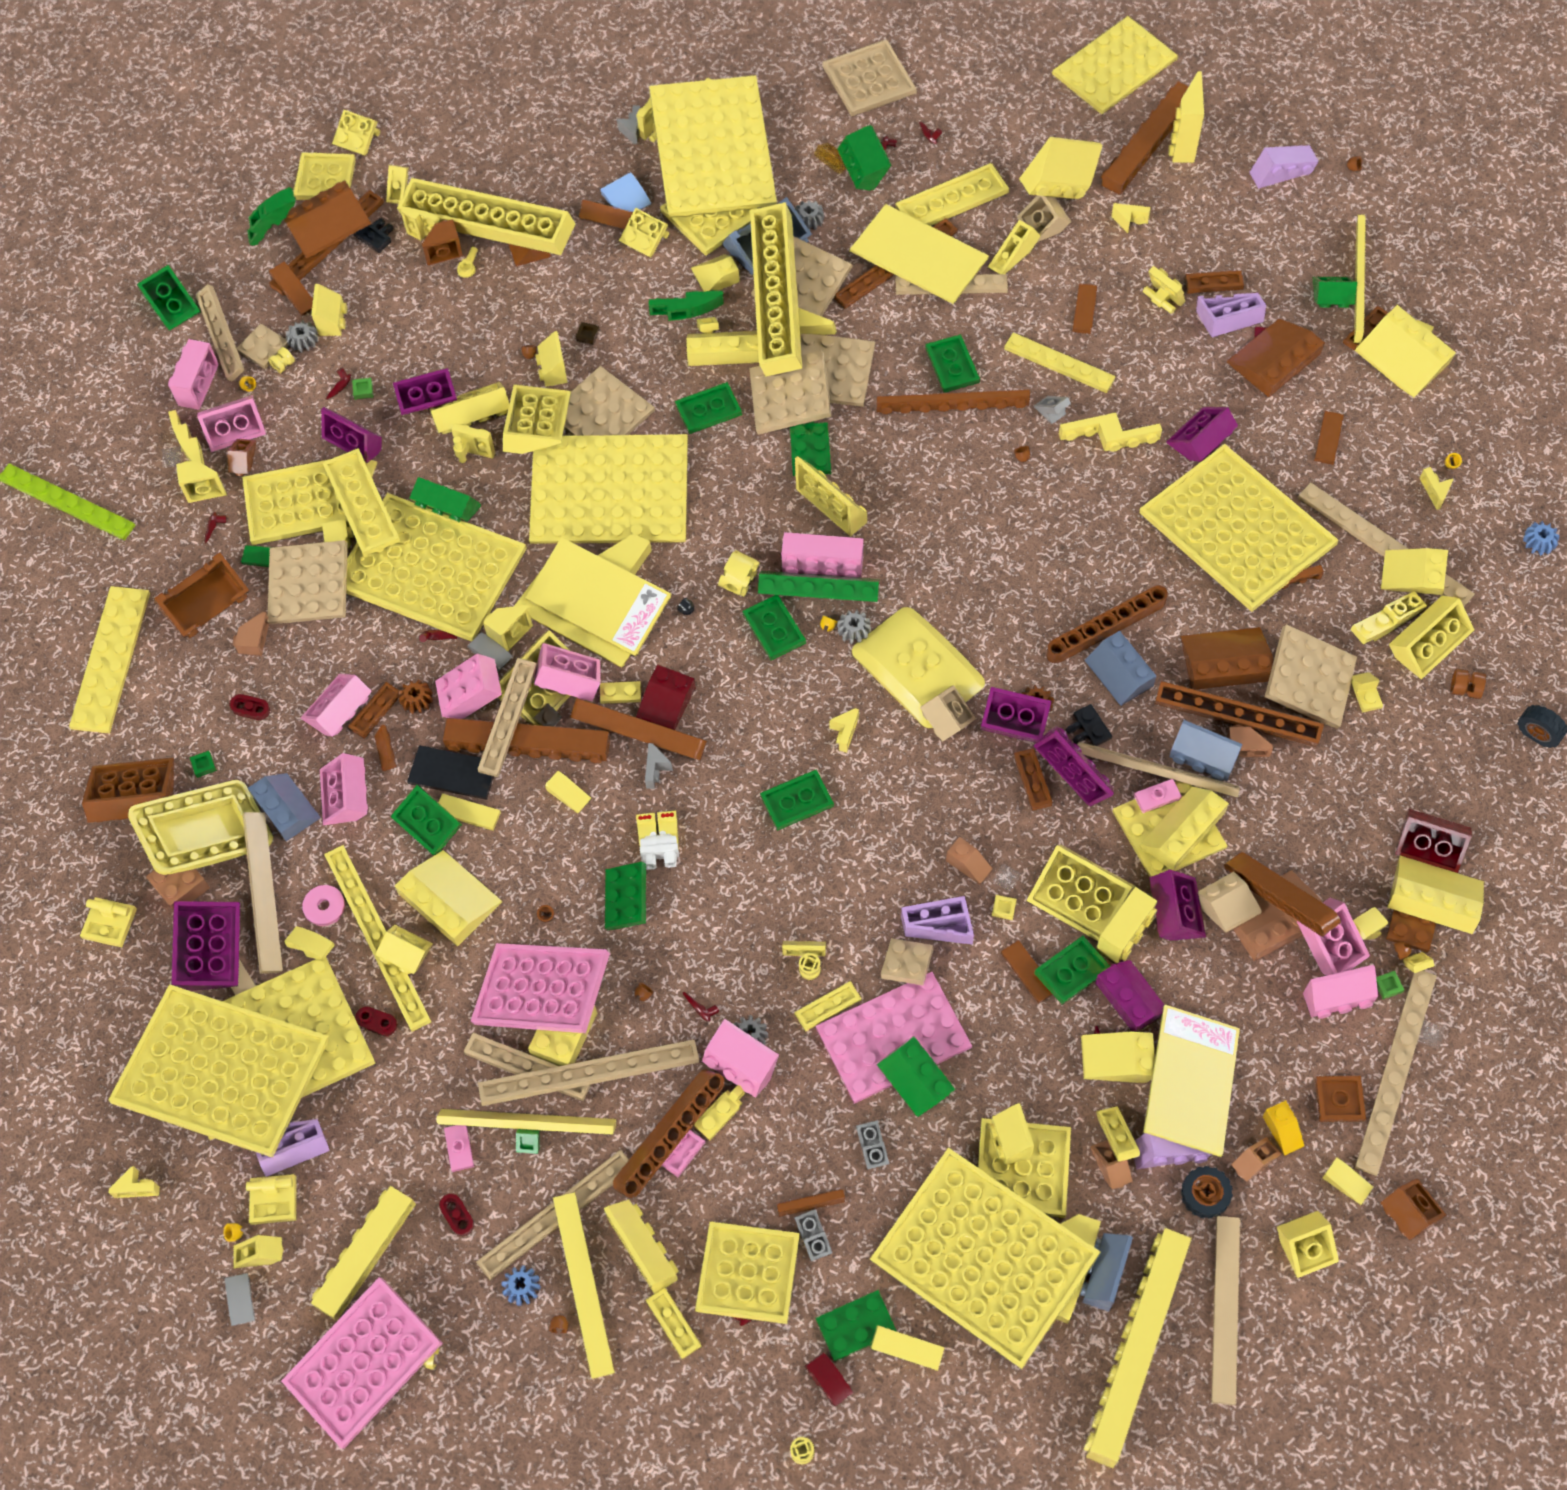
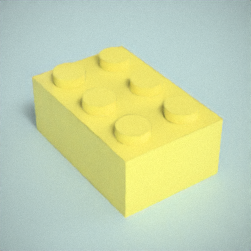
[1096,887,1157,963]
[528,1005,597,1066]

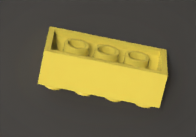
[687,331,759,366]
[429,382,510,434]
[1389,596,1474,679]
[1140,787,1229,870]
[604,1200,679,1294]

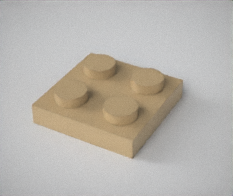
[236,324,289,369]
[881,938,933,986]

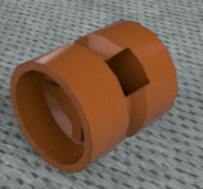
[1450,668,1486,699]

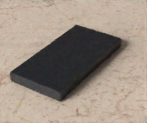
[407,745,494,800]

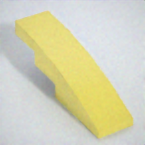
[168,410,205,465]

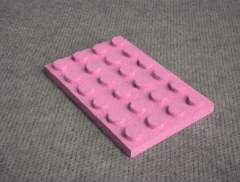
[471,943,610,1033]
[816,972,972,1104]
[281,1277,443,1449]

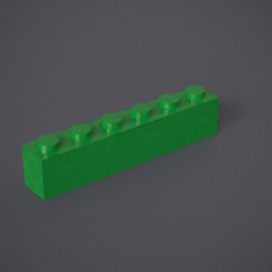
[758,571,880,602]

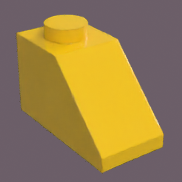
[1262,1100,1304,1156]

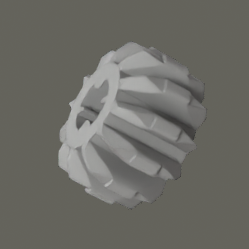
[795,200,824,230]
[286,320,318,353]
[837,610,871,645]
[734,1015,768,1045]

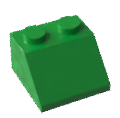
[1312,276,1357,308]

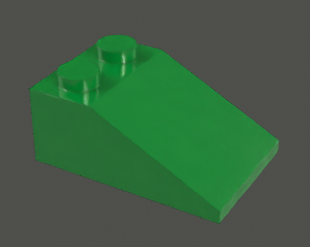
[137,265,201,331]

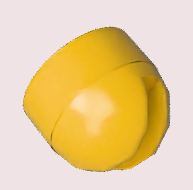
[239,376,256,392]
[1445,453,1462,469]
[820,615,838,632]
[224,1223,243,1242]

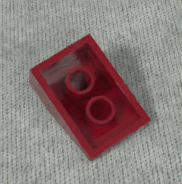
[636,664,696,730]

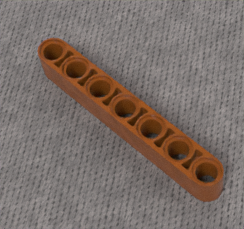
[1047,585,1168,664]
[570,698,707,761]
[1224,852,1341,936]
[613,1069,724,1198]

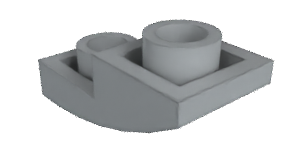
[467,632,513,672]
[856,1120,889,1170]
[794,1209,832,1261]
[225,1273,255,1326]

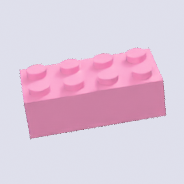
[781,532,863,578]

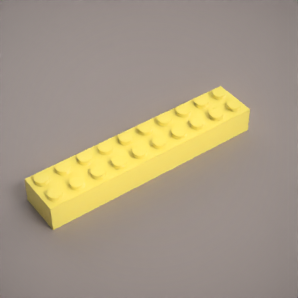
[397,178,575,255]
[750,202,802,376]
[1084,1228,1191,1468]

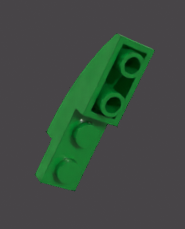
[247,187,296,246]
[648,290,724,321]

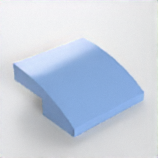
[600,172,651,212]

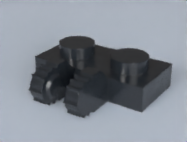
[353,218,394,253]
[1065,704,1112,746]

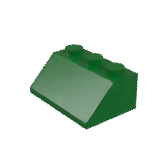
[837,125,892,191]
[409,477,482,523]
[876,1036,956,1117]

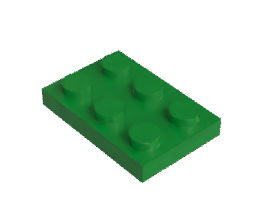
[925,334,980,393]
[675,382,742,434]
[790,422,831,476]
[742,595,806,661]
[760,769,834,831]
[390,785,463,855]
[605,861,646,930]
[1034,936,1111,1005]
[815,1290,897,1362]

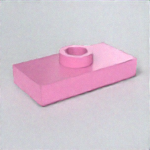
[1134,779,1182,813]
[444,1125,474,1172]
[661,1130,705,1178]

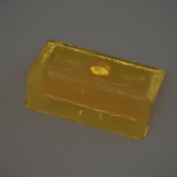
[814,143,846,174]

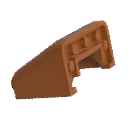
[154,552,249,639]

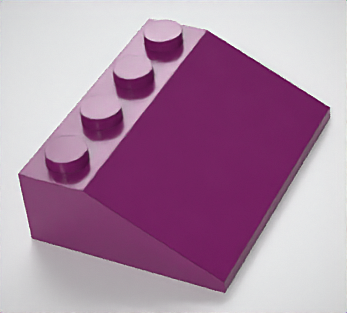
[1033,726,1114,807]
[171,901,240,991]

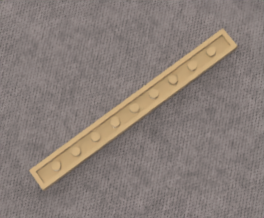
[1298,483,1475,607]
[1355,971,1437,1176]
[478,1040,699,1106]

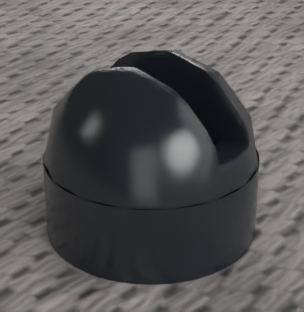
[677,597,694,615]

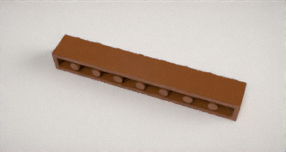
[1101,81,1189,195]
[1155,681,1324,747]
[443,718,610,763]

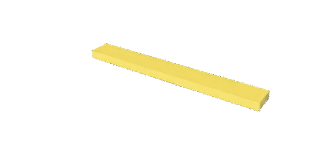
[1354,215,1366,343]
[437,1109,616,1134]
[553,1192,615,1379]

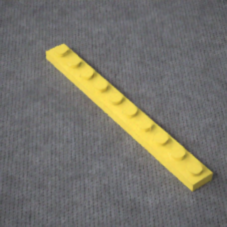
[324,845,431,1032]

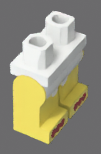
[636,811,679,870]

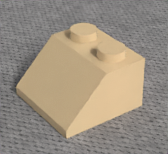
[1017,195,1071,242]
[920,685,976,742]
[1198,872,1262,933]

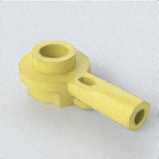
[457,247,478,278]

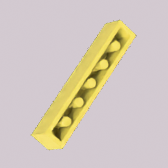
[311,1186,416,1321]

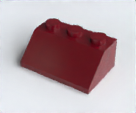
[1395,809,1472,873]

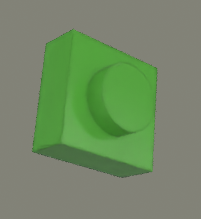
[352,378,373,400]
[1376,971,1404,1000]

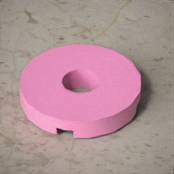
[302,885,345,926]

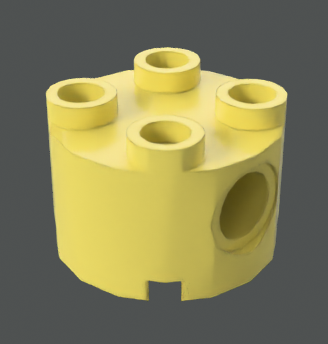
[718,550,760,597]

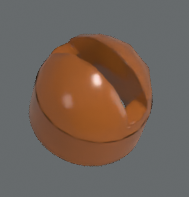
[1347,156,1362,171]
[521,345,537,359]
[1014,446,1031,462]
[537,905,555,922]
[1393,941,1412,960]
[634,982,653,1001]
[549,1315,568,1333]

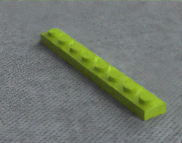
[0,464,136,541]

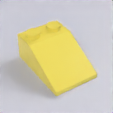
[1381,548,1448,595]
[1081,1032,1155,1083]

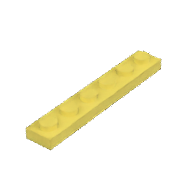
[1004,332,1115,393]

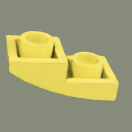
[284,926,335,961]

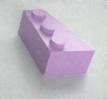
[1250,145,1319,188]
[1196,293,1266,337]
[901,896,974,945]
[256,1119,330,1177]
[1134,1133,1213,1169]

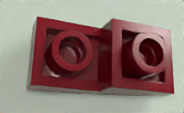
[805,1352,854,1407]

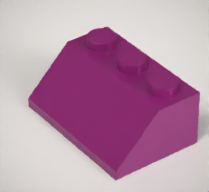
[393,368,457,415]
[321,407,382,463]
[1166,407,1238,462]
[981,687,1051,743]
[1150,869,1206,941]
[1095,960,1164,1032]

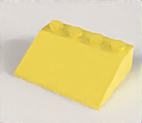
[1169,71,1204,163]
[1019,137,1103,199]
[1355,305,1456,398]
[503,385,571,454]
[795,457,867,537]
[497,630,571,726]
[1027,844,1135,942]
[395,850,502,947]
[1387,856,1484,934]

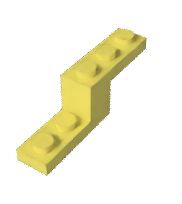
[1059,413,1162,452]

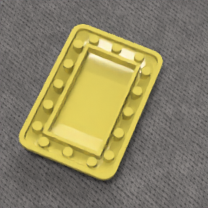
[852,607,985,728]
[128,780,273,875]

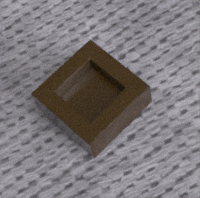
[575,322,600,345]
[533,703,563,727]

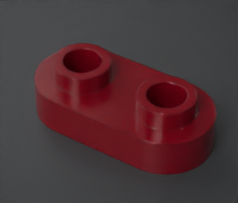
[229,694,270,720]
[355,1006,397,1036]
[439,1194,474,1236]

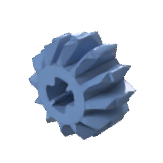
[1523,521,1560,556]
[501,1265,541,1306]

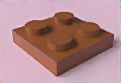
[1386,910,1436,953]
[1315,1076,1366,1122]

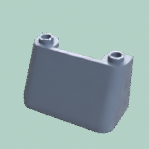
[722,197,812,275]

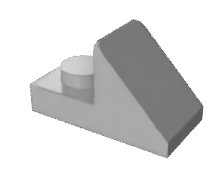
[617,105,640,144]
[1034,396,1071,424]
[645,743,673,789]

